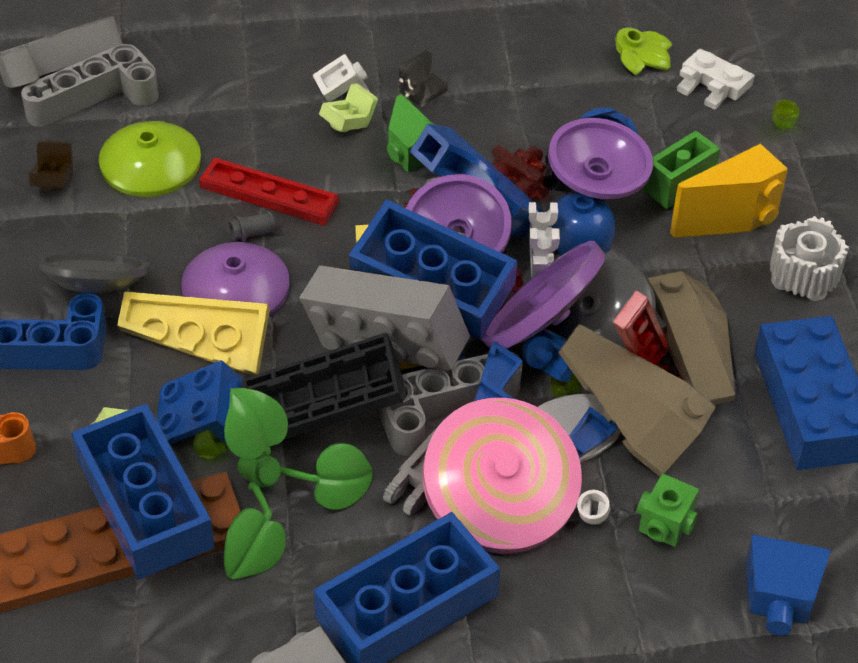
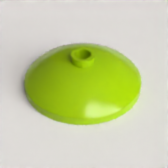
[99,121,201,197]

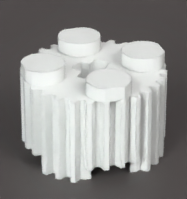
[769,216,849,301]

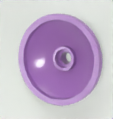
[548,118,653,199]
[406,174,512,253]
[181,242,290,317]

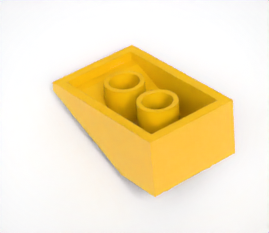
[670,144,788,238]

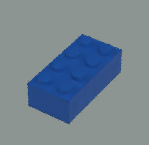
[349,199,517,340]
[754,315,858,470]
[71,403,215,580]
[313,512,501,663]

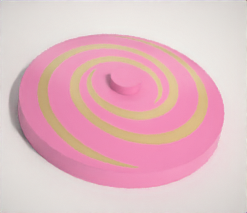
[422,398,582,554]

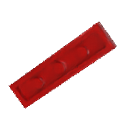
[199,157,339,226]
[613,290,670,366]

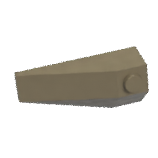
[648,271,735,405]
[558,324,716,477]

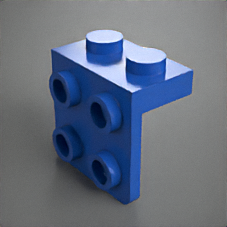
[157,360,244,445]

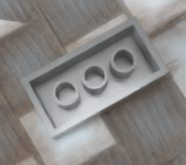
[299,265,470,370]

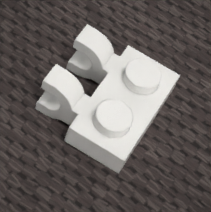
[677,49,755,110]
[528,202,560,278]

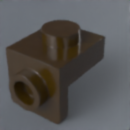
[29,141,73,191]

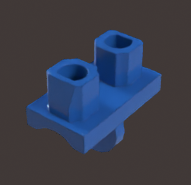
[522,328,573,382]

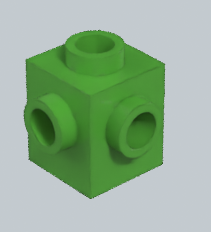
[637,473,699,547]

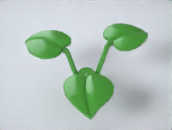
[224,388,373,579]

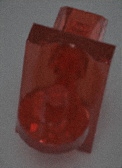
[491,144,549,199]

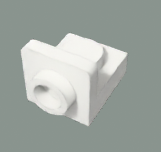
[313,54,369,102]

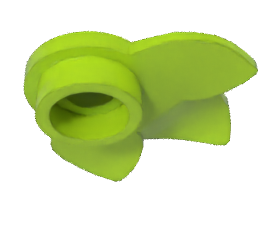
[615,27,672,75]

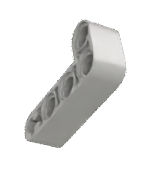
[0,16,123,88]
[21,44,159,127]
[379,351,522,456]

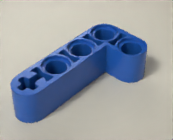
[0,292,107,370]

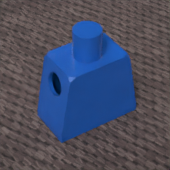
[746,534,830,636]

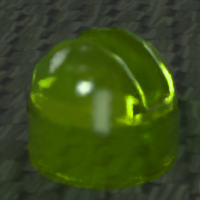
[771,99,800,129]
[550,373,581,398]
[193,430,227,459]

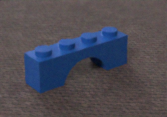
[410,124,542,237]

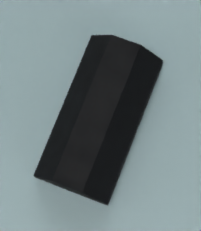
[242,333,406,440]

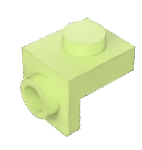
[319,83,378,132]

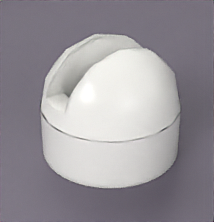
[577,490,610,525]

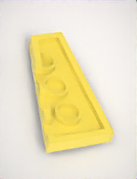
[117,292,270,376]

